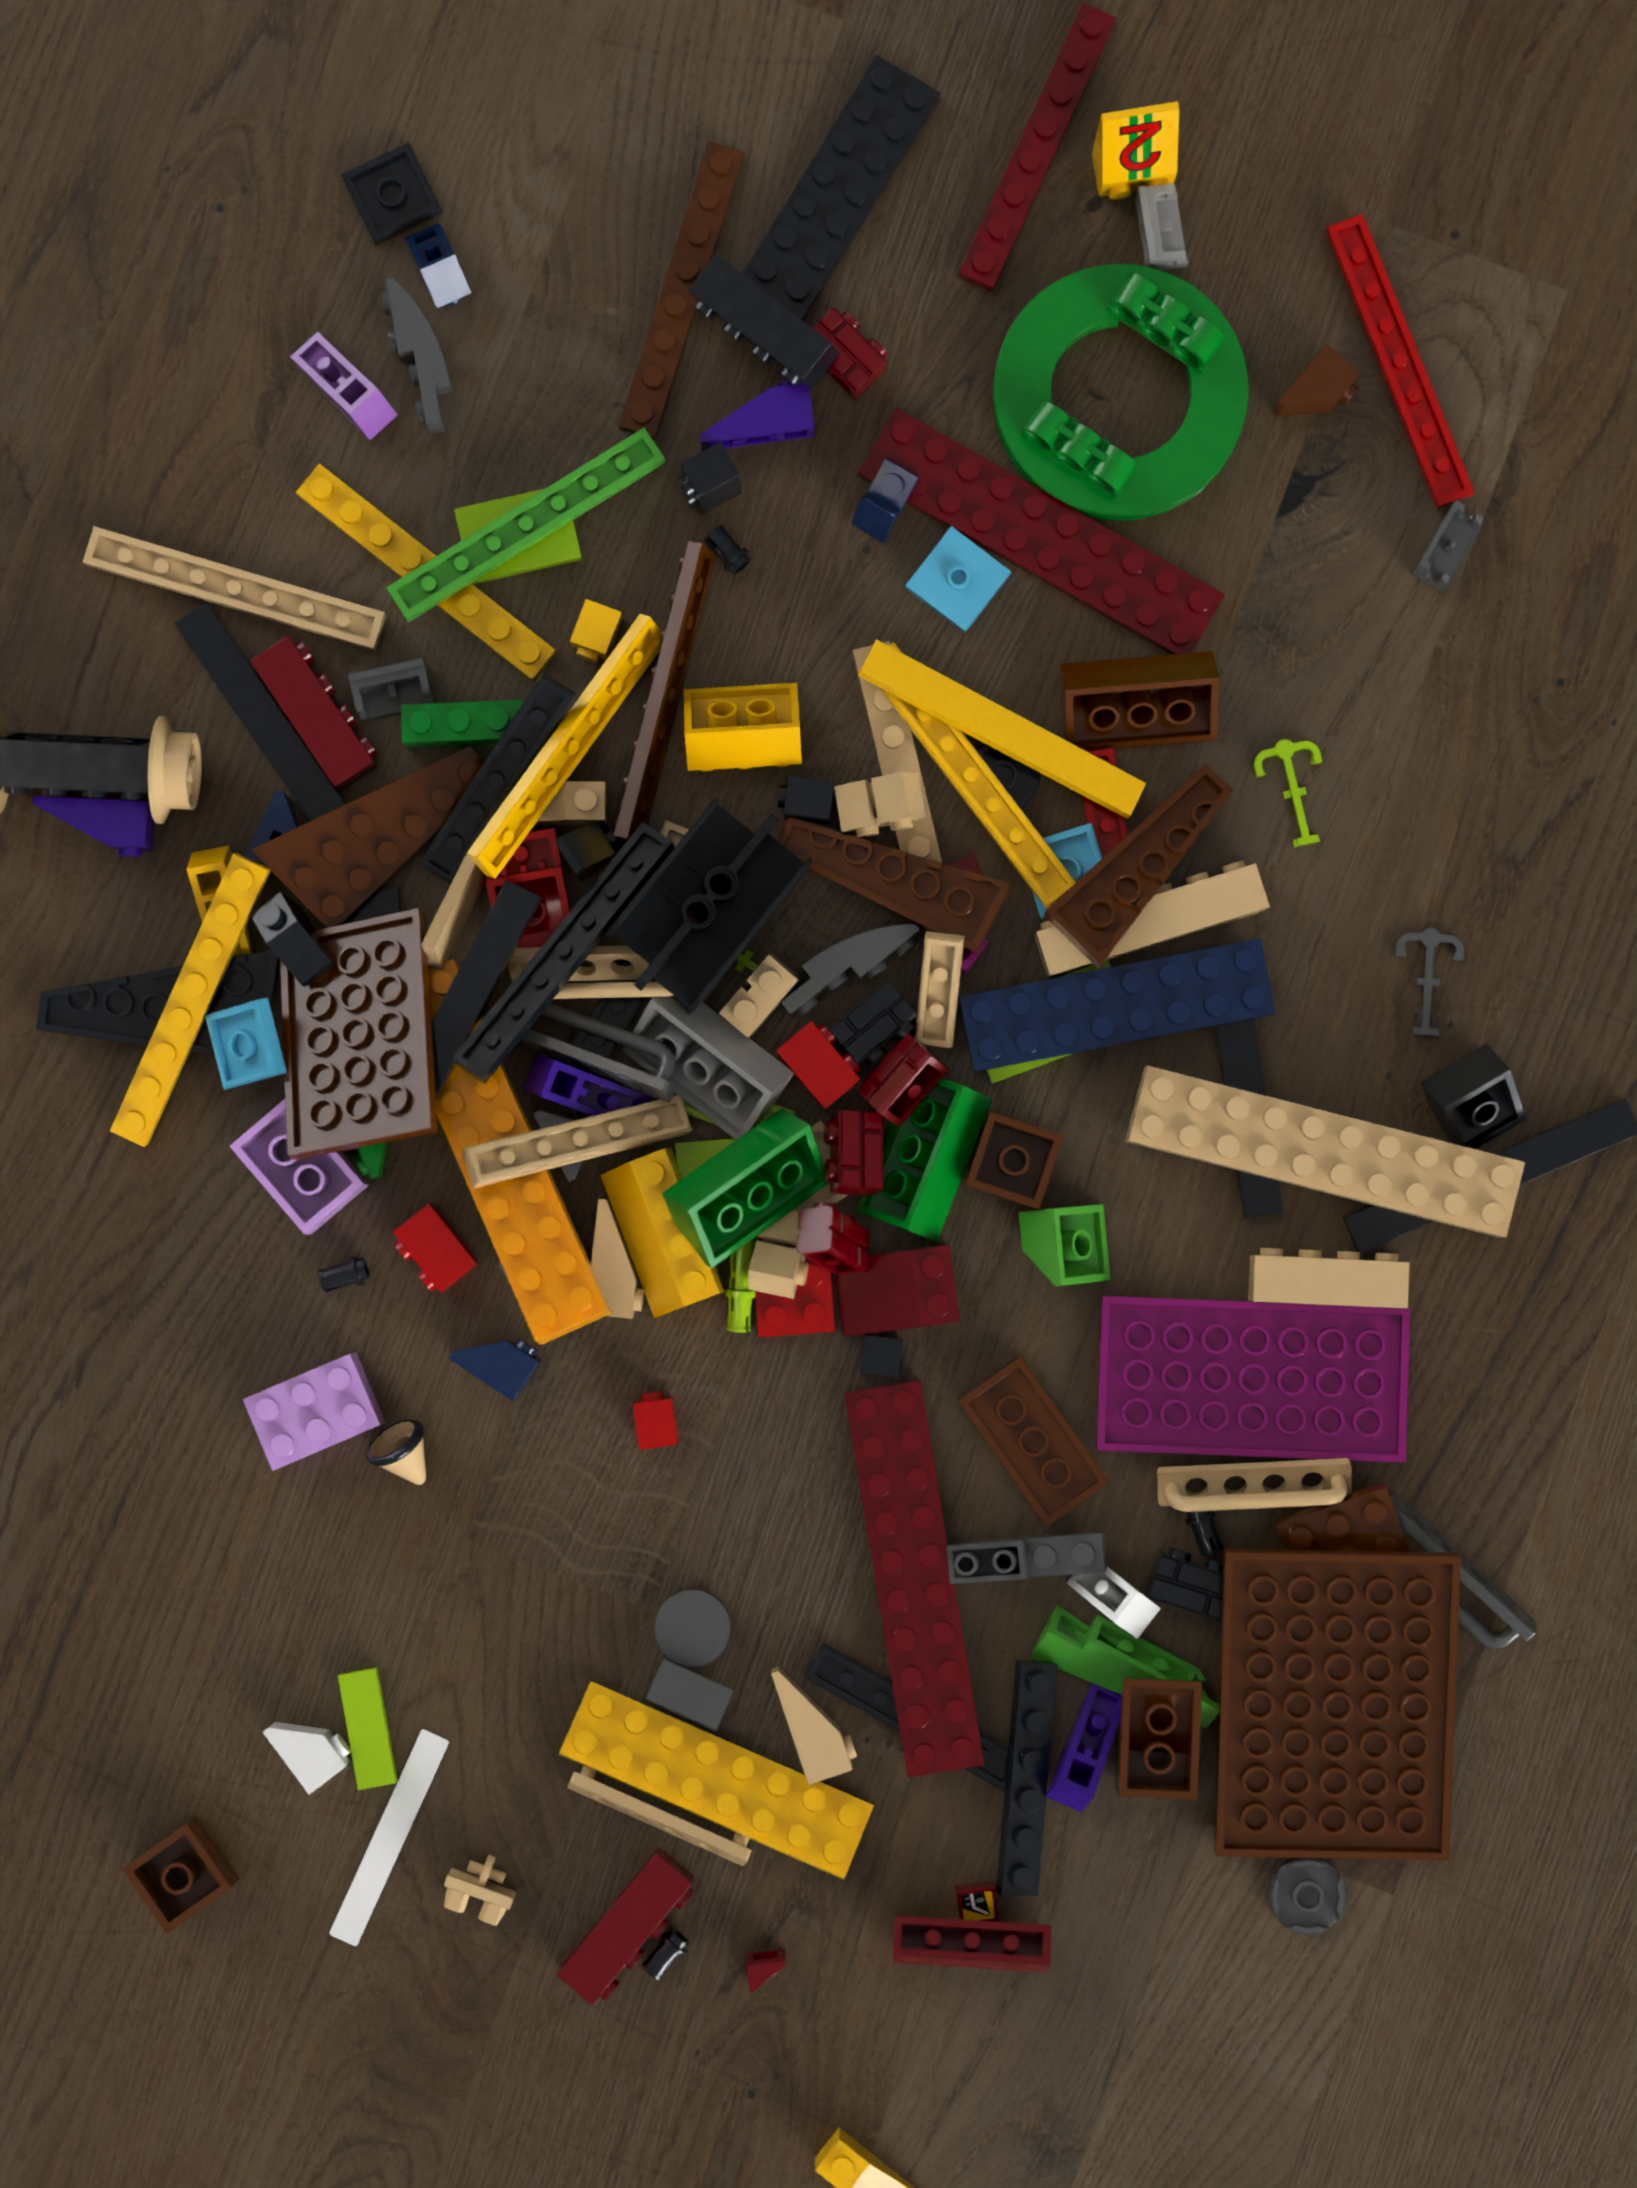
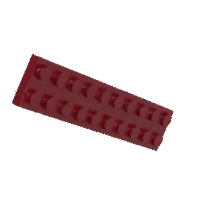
[858,408,1225,655]
[844,1380,984,1778]

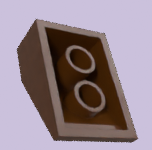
[1115,1677,1202,1800]

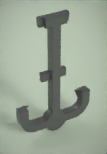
[1395,928,1464,1036]

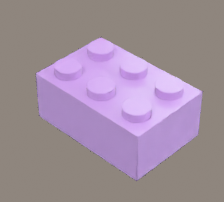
[229,1099,370,1235]
[243,1352,386,1471]

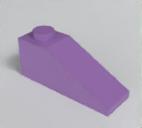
[290,332,398,440]

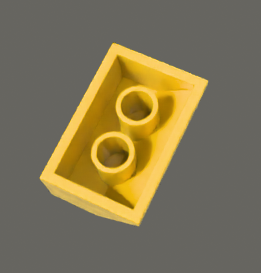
[684,683,802,772]

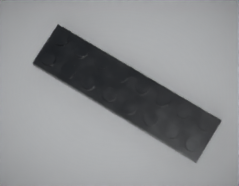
[742,55,940,321]

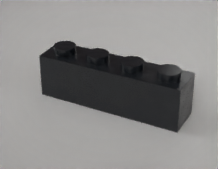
[688,254,839,390]

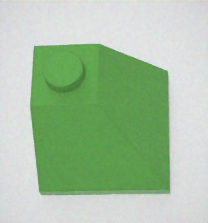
[1019,1204,1111,1286]

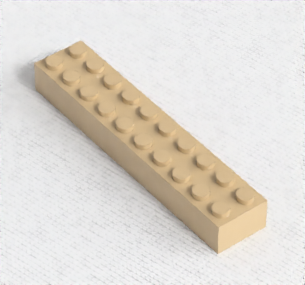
[1125,1066,1525,1238]

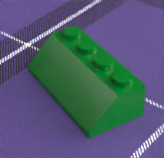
[855,1079,993,1242]
[662,1108,830,1269]

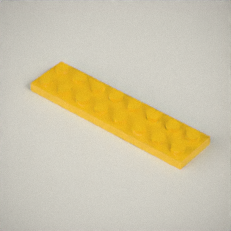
[559,1681,874,1879]

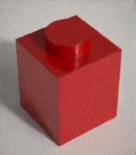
[633,1391,679,1450]

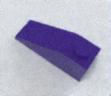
[700,380,814,452]
[32,796,155,858]
[523,1054,653,1116]
[1045,1683,1122,1812]

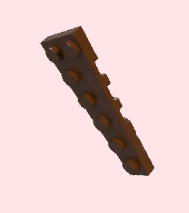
[1044,764,1233,968]
[777,817,1011,954]

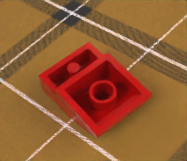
[486,826,571,948]

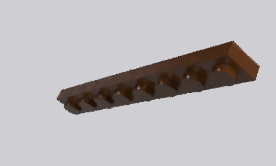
[619,141,744,440]
[613,541,716,842]

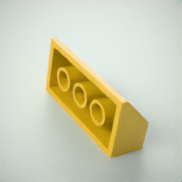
[600,1148,725,1318]

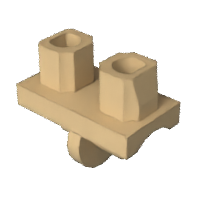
[444,1855,517,1926]

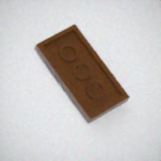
[957,1356,1110,1527]

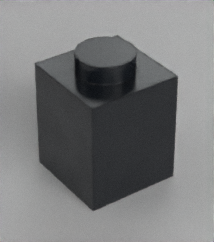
[777,776,834,824]

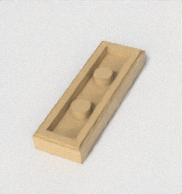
[421,855,486,970]
[915,931,965,1048]

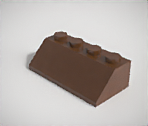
[1060,651,1219,751]

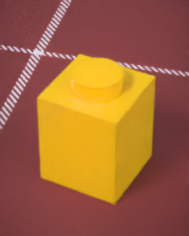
[570,599,624,663]

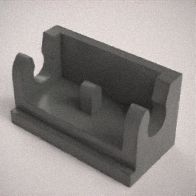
[1411,500,1483,593]
[348,658,435,721]
[645,1659,734,1732]

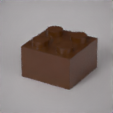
[964,1111,1063,1210]
[122,1816,239,1934]

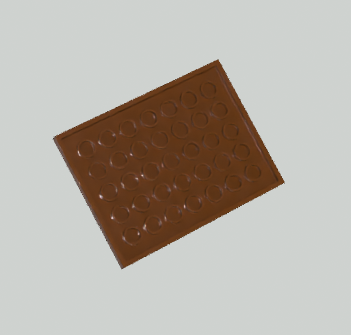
[1214,1548,1461,1861]

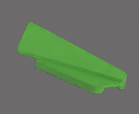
[1031,1605,1220,1728]

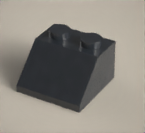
[1421,1043,1526,1149]

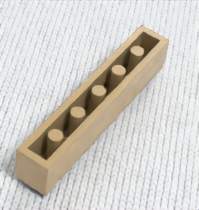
[1034,860,1270,979]

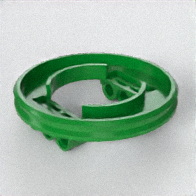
[993,264,1248,520]

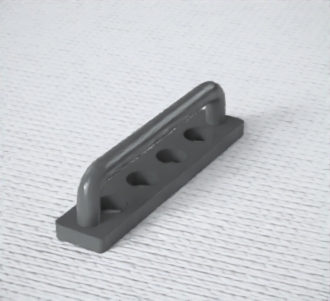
[516,1003,675,1103]
[1390,1492,1536,1649]

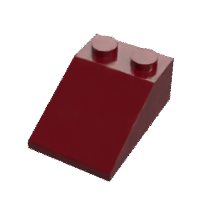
[836,1245,960,1337]

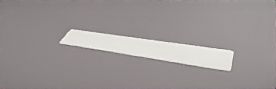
[329,1729,449,1946]

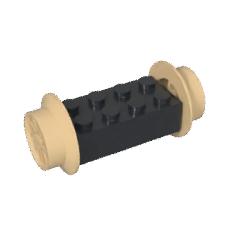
[0,709,202,824]

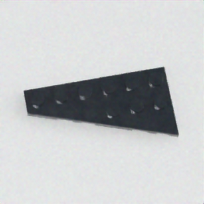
[36,950,280,1055]

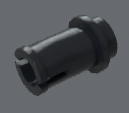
[704,525,751,575]
[318,1256,370,1293]
[1185,1511,1224,1556]
[642,1928,690,1981]

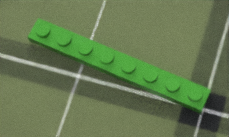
[386,427,665,623]

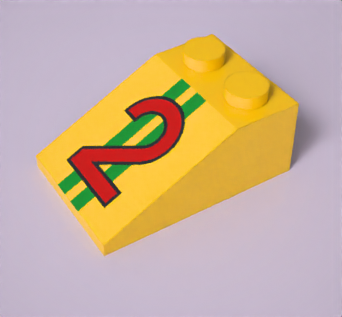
[1092,101,1179,200]

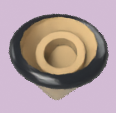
[366,1419,426,1485]

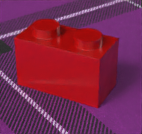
[776,1021,861,1111]
[392,1204,480,1293]

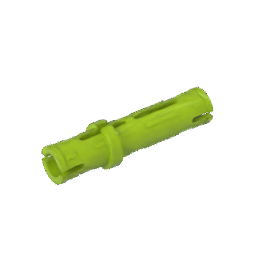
[725,1238,756,1333]

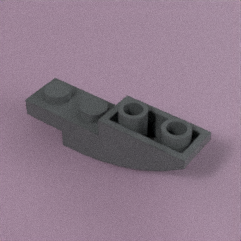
[381,278,454,434]
[781,924,920,1017]
[946,1532,1107,1584]

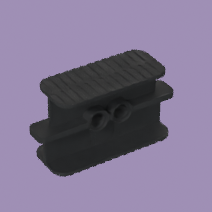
[606,796,813,1014]

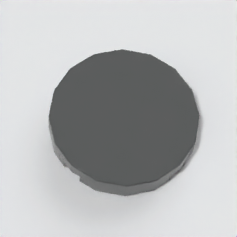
[654,1589,731,1667]
[1268,1858,1347,1936]

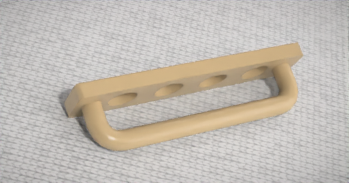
[508,945,674,999]
[1157,1458,1352,1512]
[567,1766,752,1866]

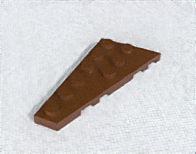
[249,746,484,928]

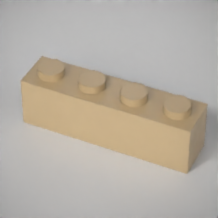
[1248,1248,1410,1308]

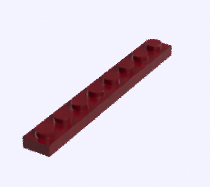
[958,2,1117,292]

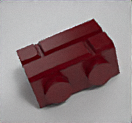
[812,307,888,400]
[857,1033,950,1127]
[824,1110,884,1196]
[797,1202,869,1276]

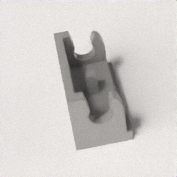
[1135,184,1188,270]

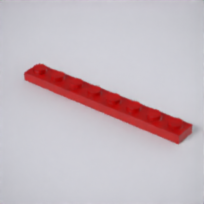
[1325,214,1475,510]

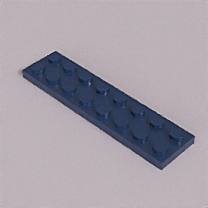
[959,938,1276,1073]

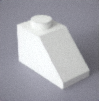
[1066,1566,1161,1639]
[263,1722,352,1795]

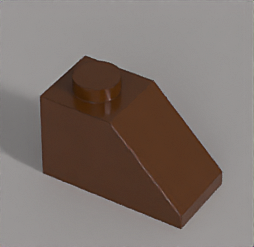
[1272,344,1361,416]

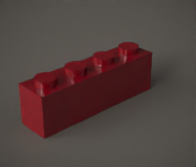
[250,636,378,792]
[556,1847,694,2006]
[892,1915,1051,1973]

